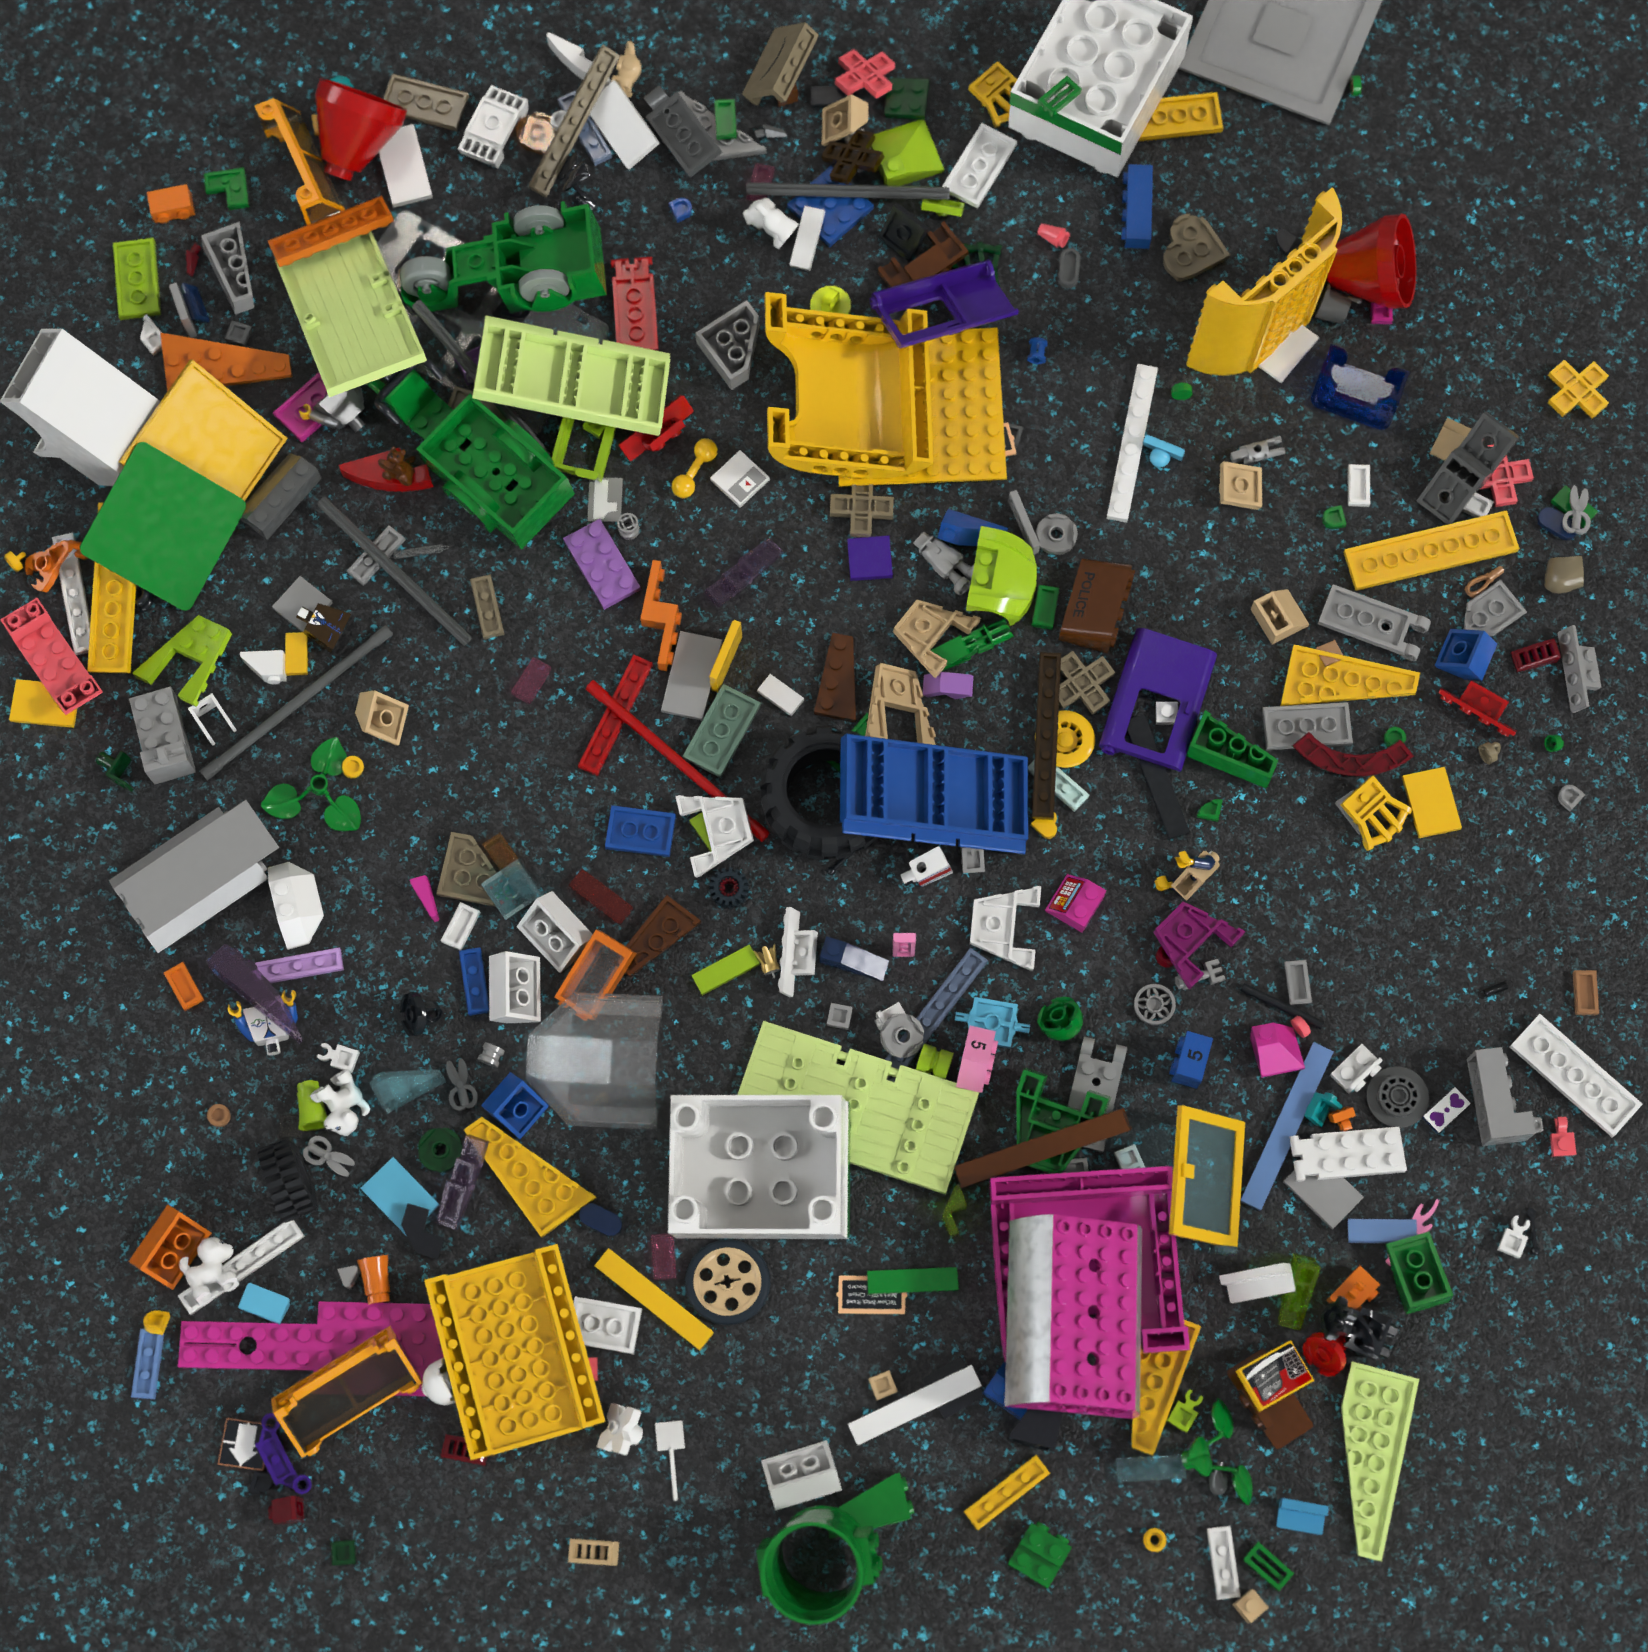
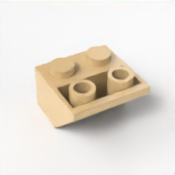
[1251,589,1309,645]

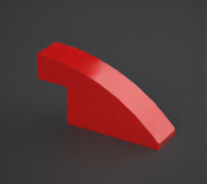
[339,448,433,492]

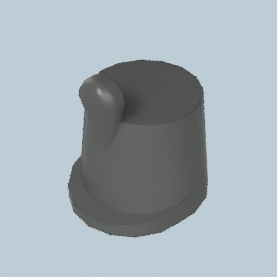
[1315,283,1363,324]

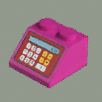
[1045,874,1107,933]

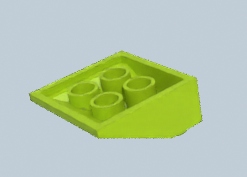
[871,119,944,186]

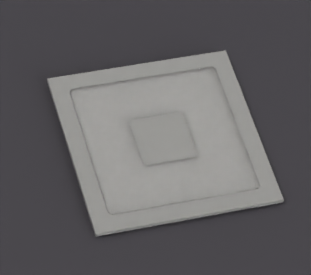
[1178,0,1383,125]

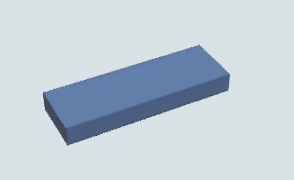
[1347,1219,1417,1243]
[131,1328,164,1400]

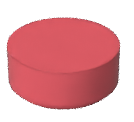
[1290,1016,1311,1038]

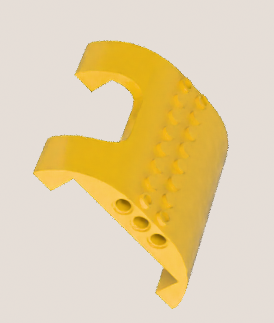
[764,292,933,478]

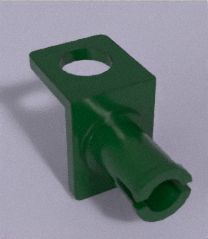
[96,751,134,792]

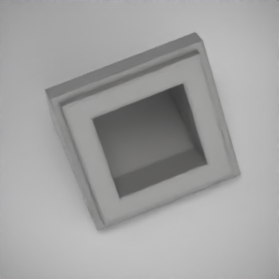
[338,1265,361,1289]

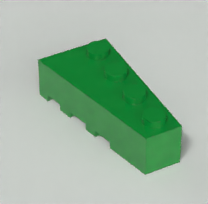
[1186,710,1278,789]

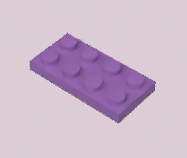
[563,519,641,610]

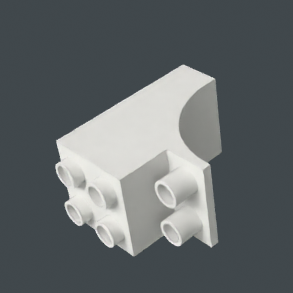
[0,329,161,486]

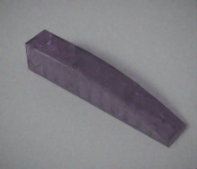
[206,943,303,1044]

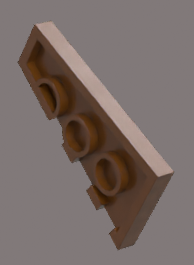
[814,632,856,723]
[612,895,701,977]

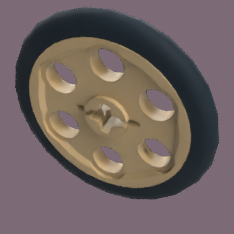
[685,1239,770,1325]

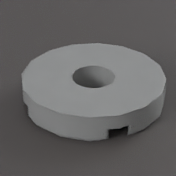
[1035,513,1078,555]
[880,1013,924,1058]

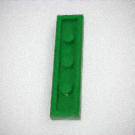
[867,1267,959,1295]

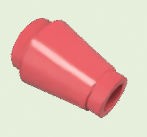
[1037,223,1069,248]

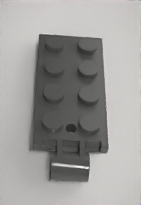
[644,85,722,178]

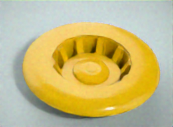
[1035,710,1095,768]

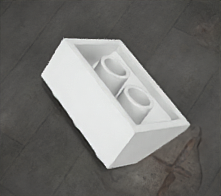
[516,891,593,973]
[489,951,541,1023]
[761,1440,842,1511]

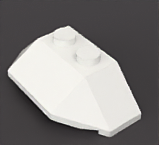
[268,862,324,950]

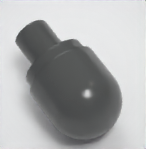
[1209,1462,1228,1495]

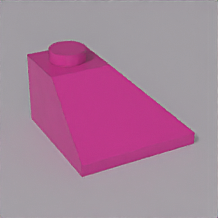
[1250,1023,1305,1077]

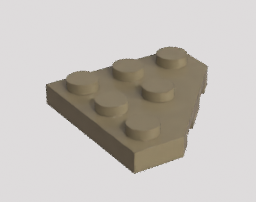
[437,832,498,907]

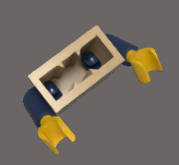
[1154,851,1220,901]

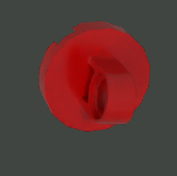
[1303,1332,1346,1376]

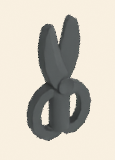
[446,1058,478,1111]

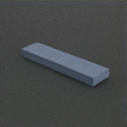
[557,91,613,166]

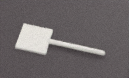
[655,1420,685,1501]

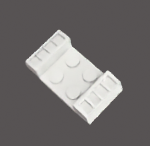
[458,85,528,168]

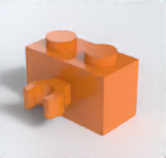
[1326,1266,1380,1310]

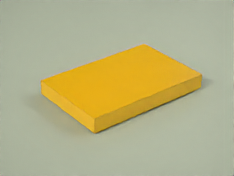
[709,620,742,693]
[9,679,78,728]
[1402,767,1462,838]

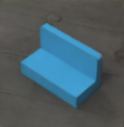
[1276,1498,1329,1535]

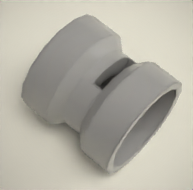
[617,513,640,540]

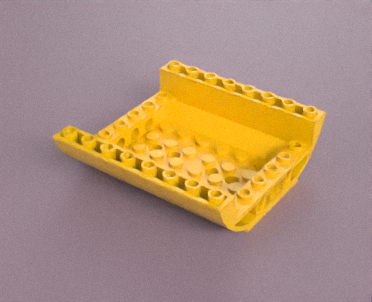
[1186,187,1342,376]

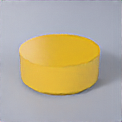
[342,756,364,778]

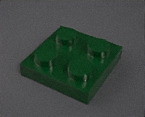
[884,78,930,120]

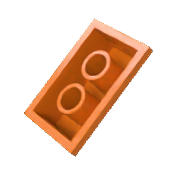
[129,1204,211,1290]

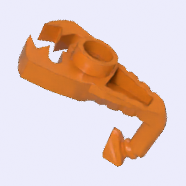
[25,540,87,593]

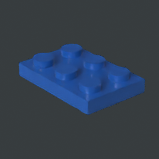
[605,805,676,857]

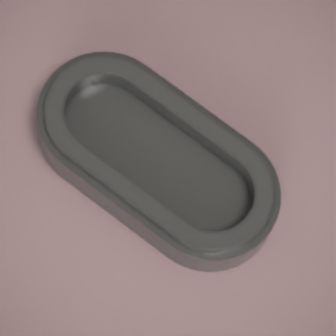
[1058,248,1080,289]

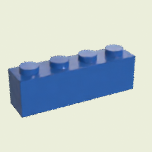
[1121,164,1153,249]

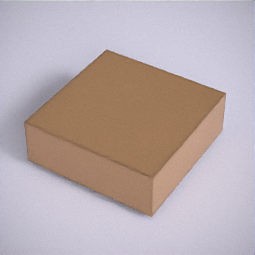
[1316,640,1343,667]

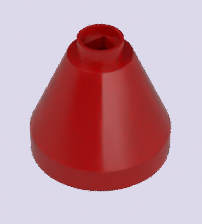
[315,78,408,181]
[1325,214,1416,309]

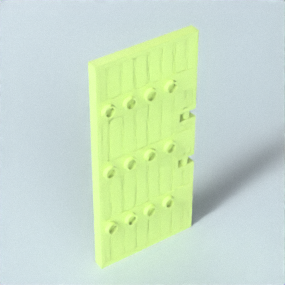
[275,231,427,398]
[737,1021,980,1195]

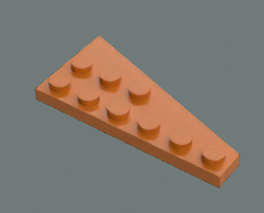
[160,333,293,392]

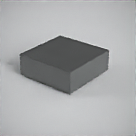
[225,320,253,347]

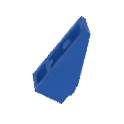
[937,509,1008,546]

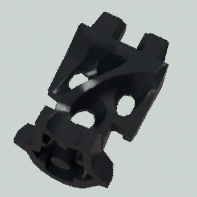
[1320,1296,1398,1359]

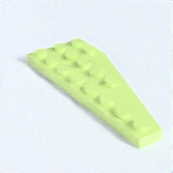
[1341,1362,1419,1562]

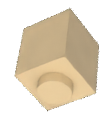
[1232,1589,1269,1623]

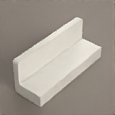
[1219,1263,1296,1303]

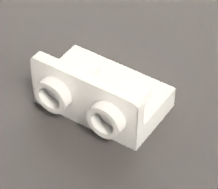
[1330,1044,1383,1094]

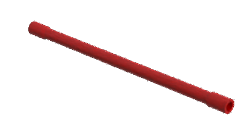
[585,680,770,842]

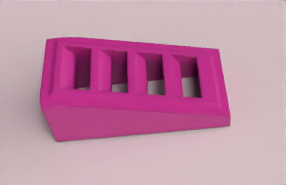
[410,875,439,922]

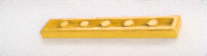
[594,1248,714,1350]

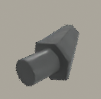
[754,124,787,139]

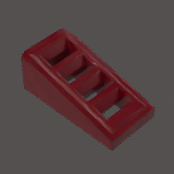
[1510,638,1561,673]
[440,1434,488,1466]

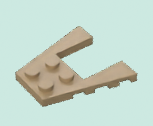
[865,663,936,745]

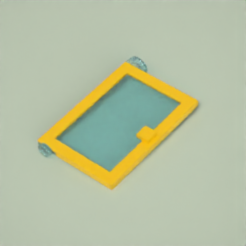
[1169,1105,1245,1256]

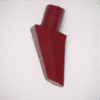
[185,244,201,277]

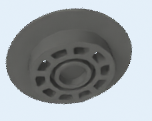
[1367,1066,1429,1128]

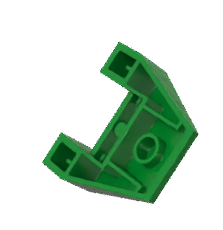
[1017,1068,1111,1174]

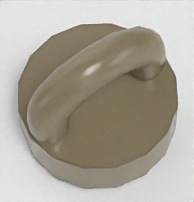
[1478,742,1501,764]

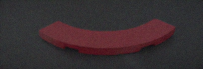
[1292,732,1414,776]

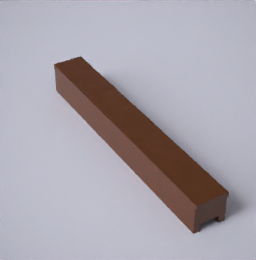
[954,1108,1132,1188]

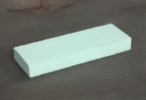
[1028,761,1089,812]

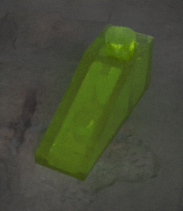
[1278,1253,1321,1330]

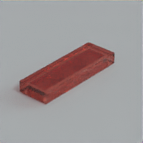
[569,869,634,925]

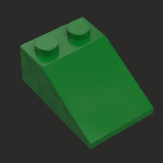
[1386,1232,1453,1314]

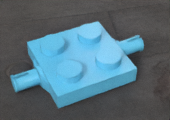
[955,997,1030,1049]

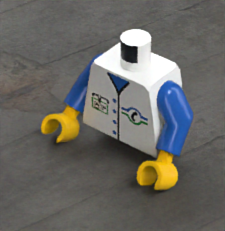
[228,990,298,1055]

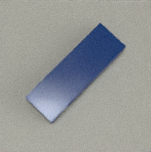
[459,947,489,1016]

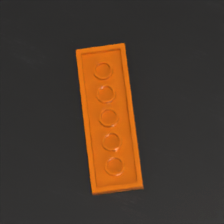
[268,196,394,267]

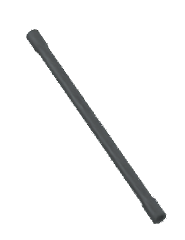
[200,625,393,781]

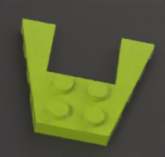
[132,615,232,707]

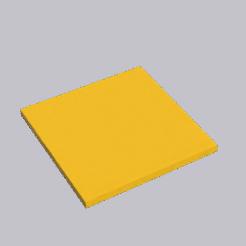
[119,360,288,501]

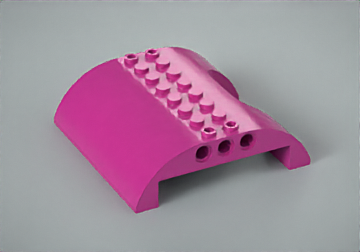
[990,1166,1190,1362]

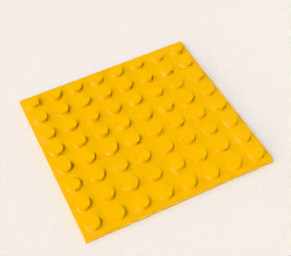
[838,328,1007,487]

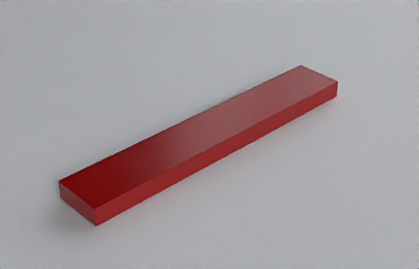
[578,654,653,776]

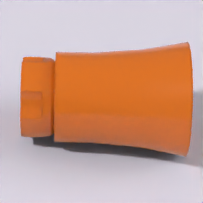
[357,1255,390,1305]

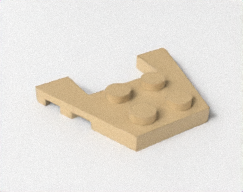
[893,600,981,678]

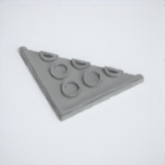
[679,91,766,161]

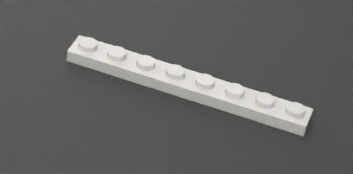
[1106,364,1158,523]

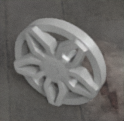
[1134,984,1176,1025]

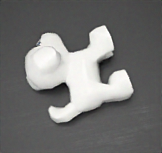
[743,198,799,249]
[310,1069,370,1136]
[179,1237,239,1305]

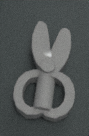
[1562,485,1591,535]
[303,1136,355,1177]

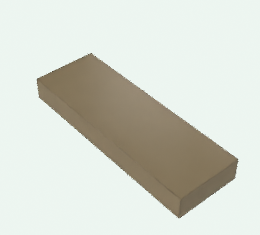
[470,574,505,640]

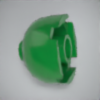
[1037,996,1083,1042]

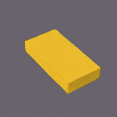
[285,632,308,676]

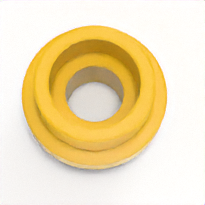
[1143,1528,1166,1552]

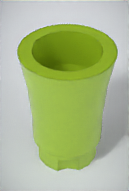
[297,1080,328,1131]

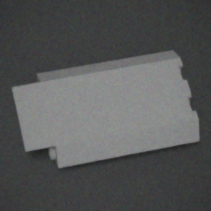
[109,800,279,953]

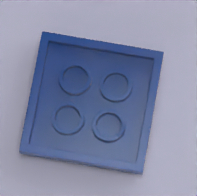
[787,166,874,247]

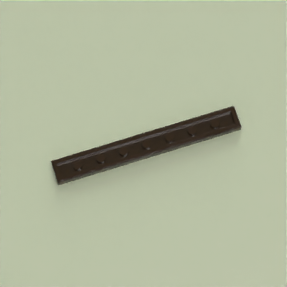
[1032,652,1061,820]

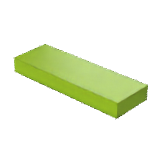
[691,944,760,996]

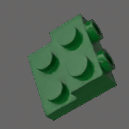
[1008,1522,1072,1589]

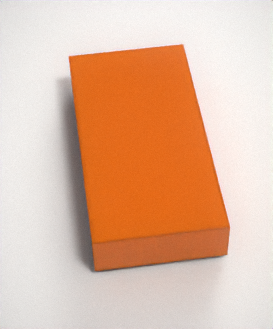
[164,962,204,1011]

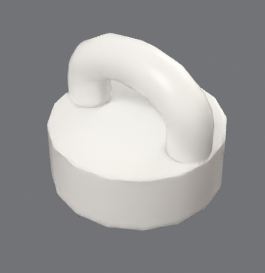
[550,110,566,131]

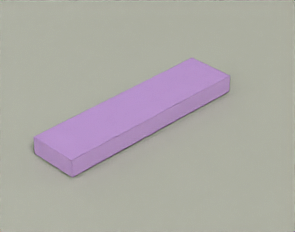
[253,947,344,986]

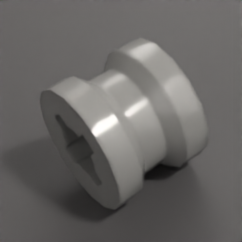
[478,1043,505,1068]

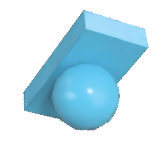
[1143,435,1185,467]

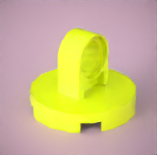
[810,286,851,314]

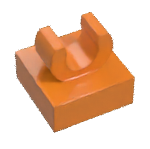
[1328,1106,1356,1131]

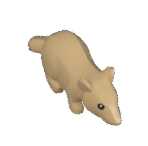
[611,41,641,97]

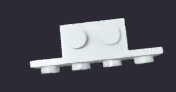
[778,907,818,997]

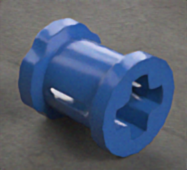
[1027,337,1048,364]

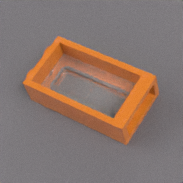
[555,929,637,1022]

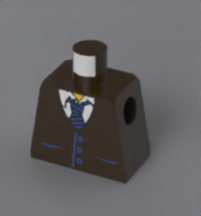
[296,603,351,653]

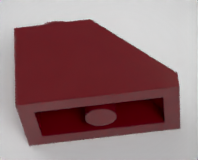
[268,1496,305,1525]

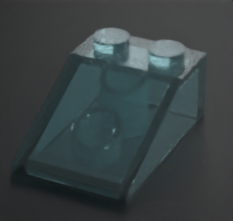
[369,1069,447,1113]

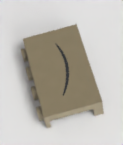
[742,22,819,106]

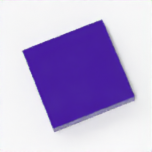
[847,536,893,581]

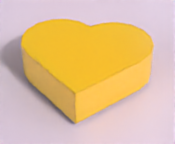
[1031,812,1057,839]

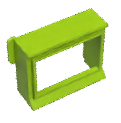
[552,417,616,482]

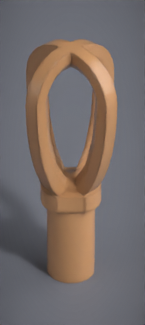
[1465,566,1504,598]

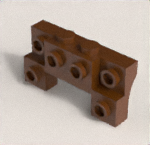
[877,222,969,288]

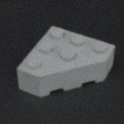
[695,300,759,390]

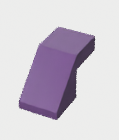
[923,672,973,699]

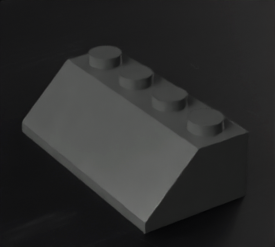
[240,453,322,540]

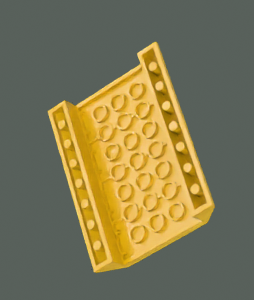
[424,1244,605,1460]

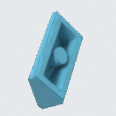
[238,1283,290,1325]

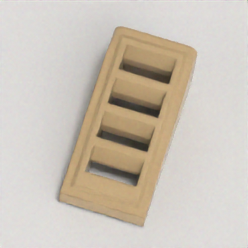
[568,1539,619,1566]

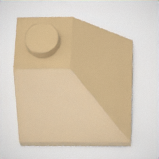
[822,95,868,146]
[355,690,409,746]

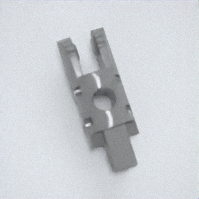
[1230,436,1286,464]

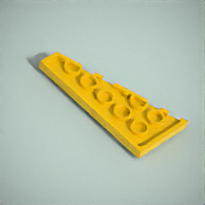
[1280,645,1420,706]
[464,1117,596,1238]
[1132,1320,1201,1456]

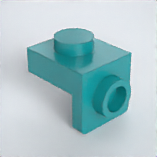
[1304,1092,1342,1127]

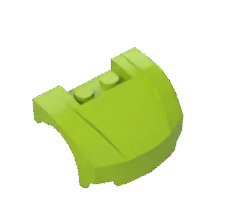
[966,526,1037,626]

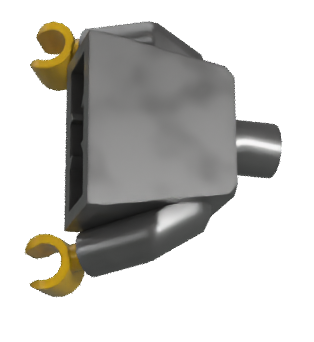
[299,387,365,432]

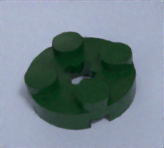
[418,1128,464,1173]

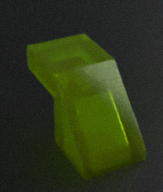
[942,1185,967,1239]

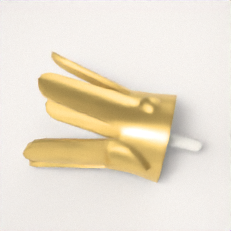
[753,944,781,978]

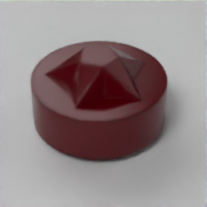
[1155,946,1174,968]

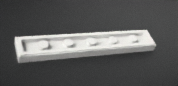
[52,533,91,655]
[178,1220,305,1315]
[848,1365,982,1445]

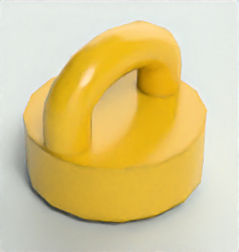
[4,551,26,572]

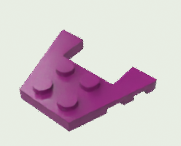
[1153,902,1245,989]

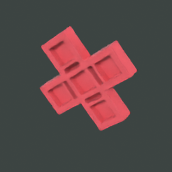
[835,49,895,99]
[1479,445,1534,507]

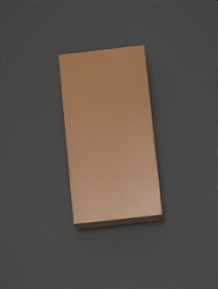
[1573,970,1599,1015]

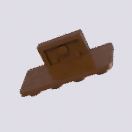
[1227,1349,1313,1449]

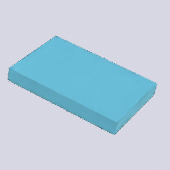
[360,1157,439,1236]

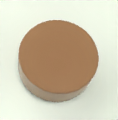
[207,1104,231,1127]

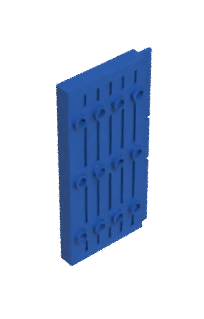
[840,734,1028,854]

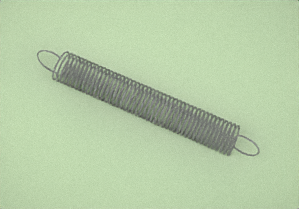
[388,544,449,559]

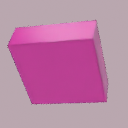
[1370,302,1393,324]

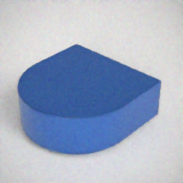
[668,198,692,223]

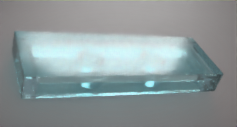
[1115,1455,1186,1482]

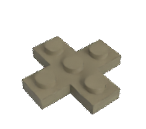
[830,484,894,537]
[1059,651,1115,715]

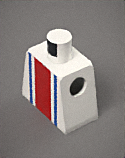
[900,846,953,887]

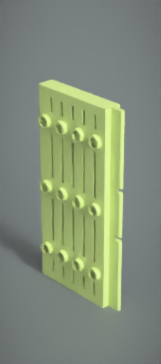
[472,315,670,436]

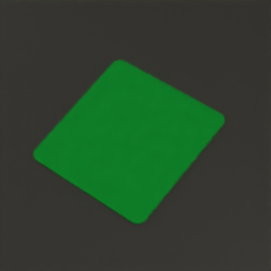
[80,442,246,611]

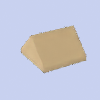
[1430,418,1471,461]

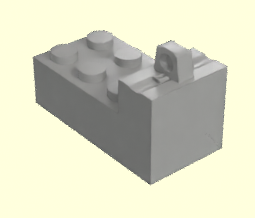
[129,687,196,785]
[1467,1047,1543,1146]

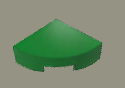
[1197,799,1223,822]

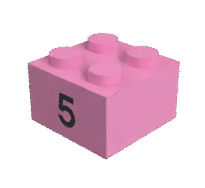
[956,1026,998,1093]

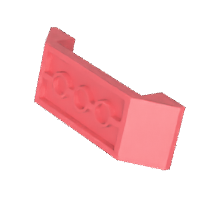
[0,598,103,715]

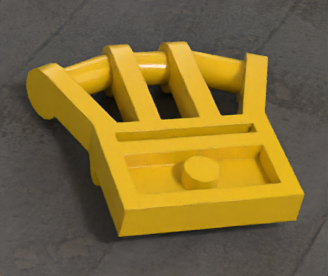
[968,61,1017,128]
[1340,776,1413,851]

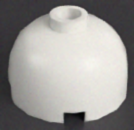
[422,1358,455,1405]

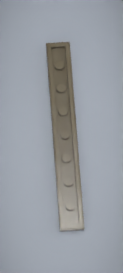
[528,45,620,198]

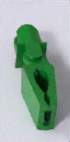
[930,618,1014,672]

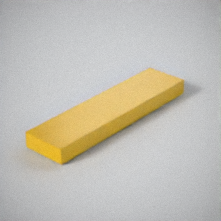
[964,1455,1050,1531]

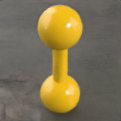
[671,438,717,498]

